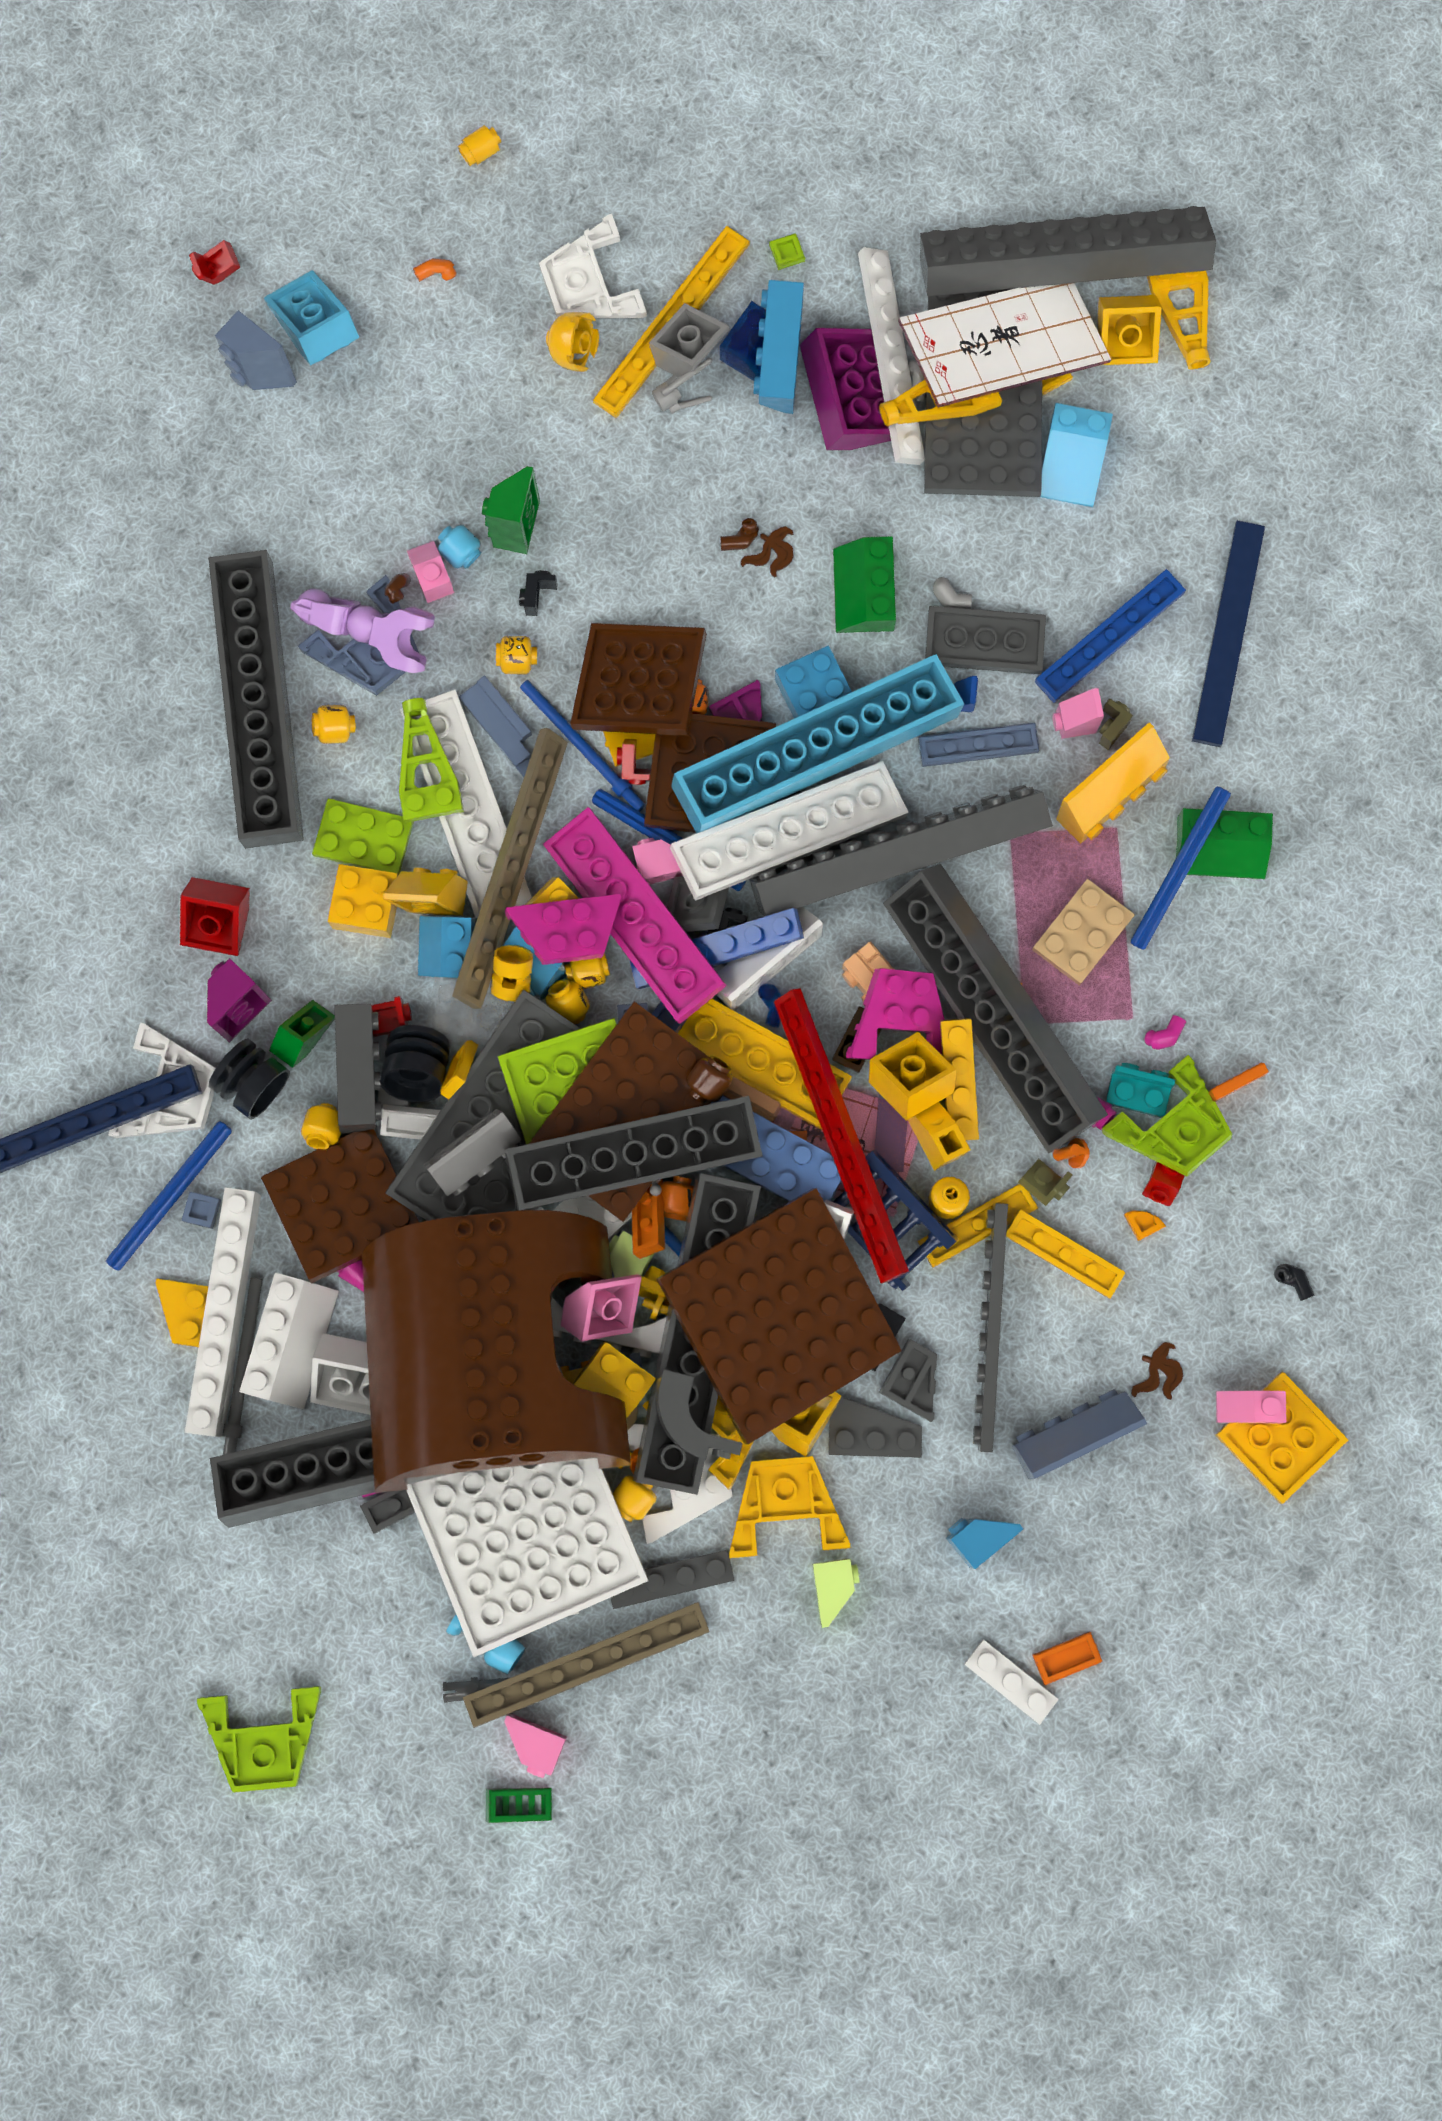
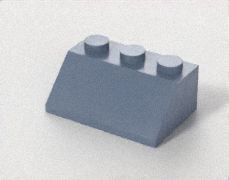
[215,310,297,390]

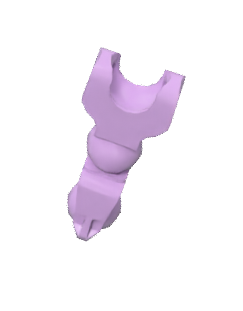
[290,588,435,673]

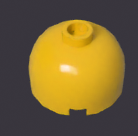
[546,312,599,372]

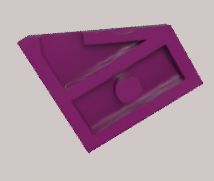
[709,680,762,721]

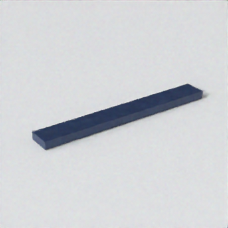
[1191,520,1265,747]
[0,1064,203,1173]

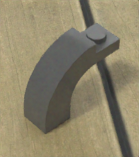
[655,1369,743,1460]

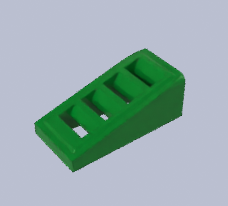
[485,1788,552,1823]

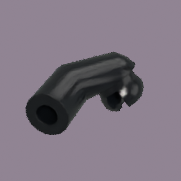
[1274,1264,1315,1301]

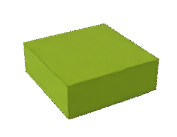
[769,233,805,270]

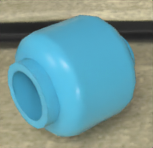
[438,525,481,569]

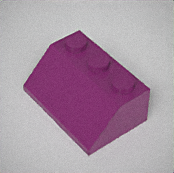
[207,958,272,1043]

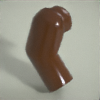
[720,518,759,551]
[384,573,411,604]

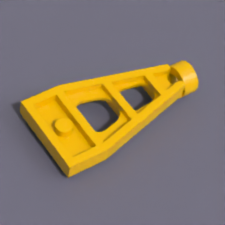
[1147,271,1210,370]
[879,378,1002,427]

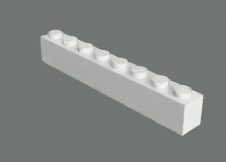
[185,1188,261,1437]

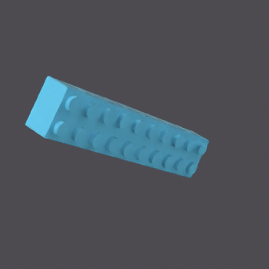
[671,654,964,833]

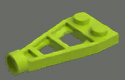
[399,698,464,823]

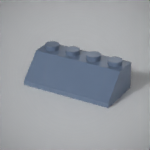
[1012,1389,1147,1479]

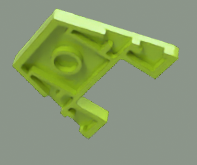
[1102,1055,1232,1177]
[197,1686,321,1793]

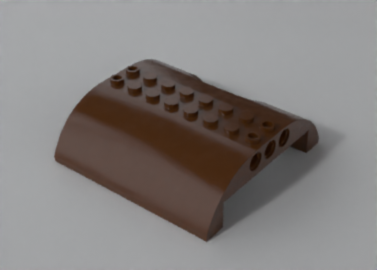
[362,1210,631,1493]

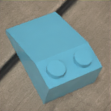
[264,270,360,366]
[1040,403,1113,507]

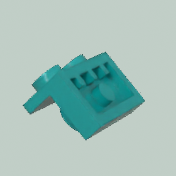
[1105,1063,1175,1118]

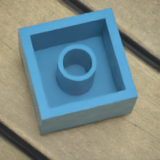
[775,645,852,719]

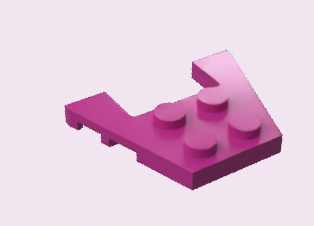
[846,968,945,1060]

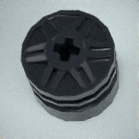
[380,1025,451,1103]
[208,1038,290,1120]

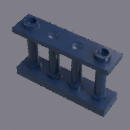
[831,1150,959,1291]

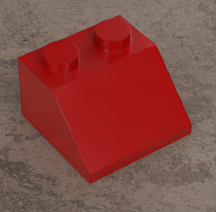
[180,877,250,956]

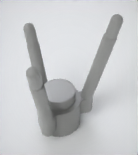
[652,358,712,414]

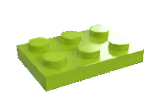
[312,798,414,875]

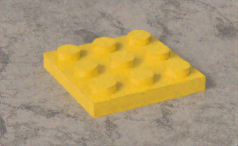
[1215,1371,1349,1504]

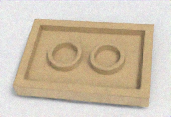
[1032,879,1135,986]

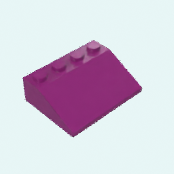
[799,328,891,450]

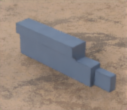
[459,675,532,777]

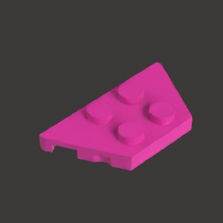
[505,894,621,965]

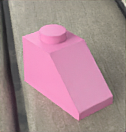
[407,541,454,603]
[1052,688,1104,739]
[632,838,683,885]
[1216,1390,1286,1424]
[504,1713,567,1778]

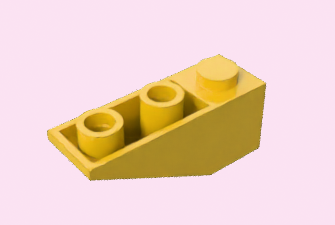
[908,1102,971,1171]

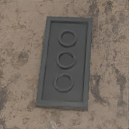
[925,606,1046,674]

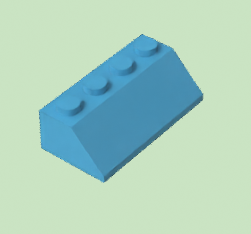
[753,280,804,414]

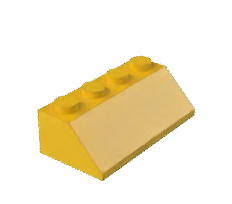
[1056,722,1170,844]

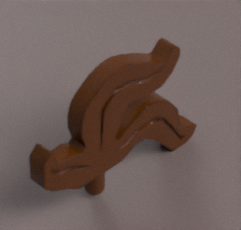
[741,526,793,578]
[1131,1342,1183,1400]

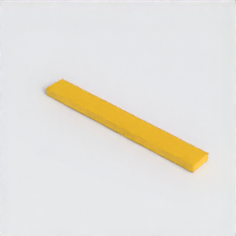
[593,226,750,418]

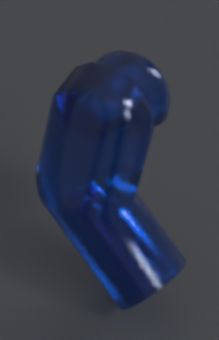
[758,983,782,1028]

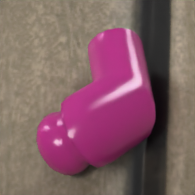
[1144,1015,1186,1050]

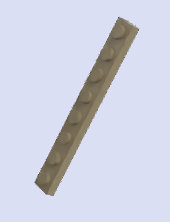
[463,1602,710,1728]

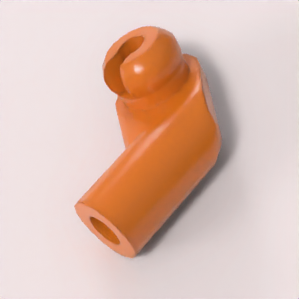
[413,258,457,282]

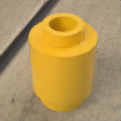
[457,125,501,166]

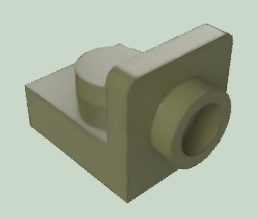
[1099,698,1133,750]
[1018,1158,1073,1206]

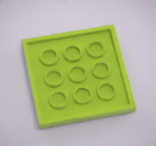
[497,1018,617,1145]

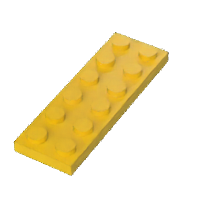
[678,999,852,1130]

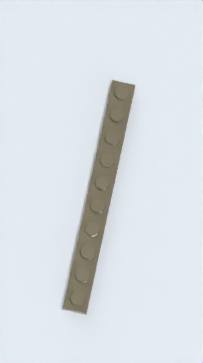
[452,728,568,1009]

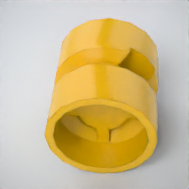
[491,945,533,1001]

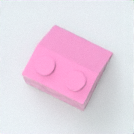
[561,1274,642,1342]

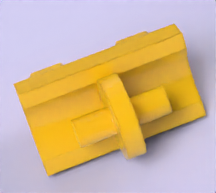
[638,1266,669,1321]

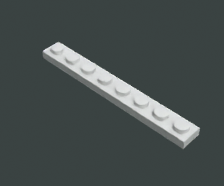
[858,247,925,465]

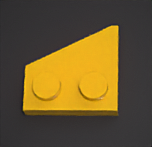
[155,1278,208,1347]

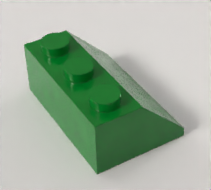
[482,466,540,554]
[833,536,896,633]
[1176,808,1273,879]

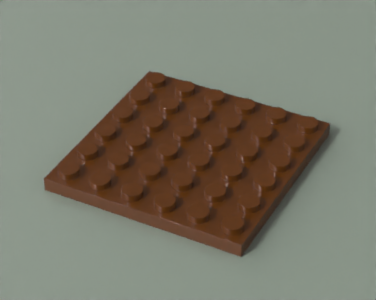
[657,1188,902,1445]

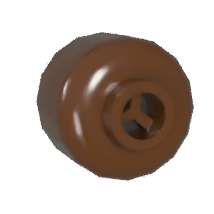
[686,1056,732,1103]

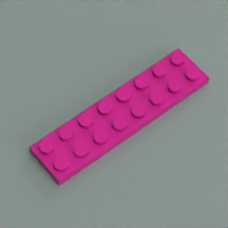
[543,807,727,1024]

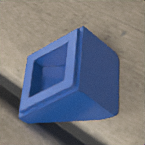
[954,676,978,713]

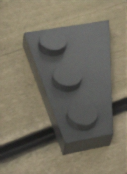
[829,1397,922,1458]

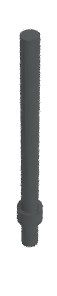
[222,1277,263,1455]

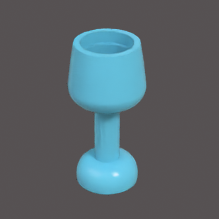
[446,1615,526,1675]

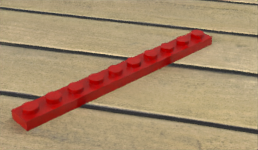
[774,988,909,1284]

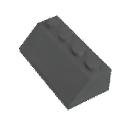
[334,1004,382,1134]

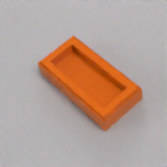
[1209,1062,1269,1102]
[1032,1631,1103,1685]

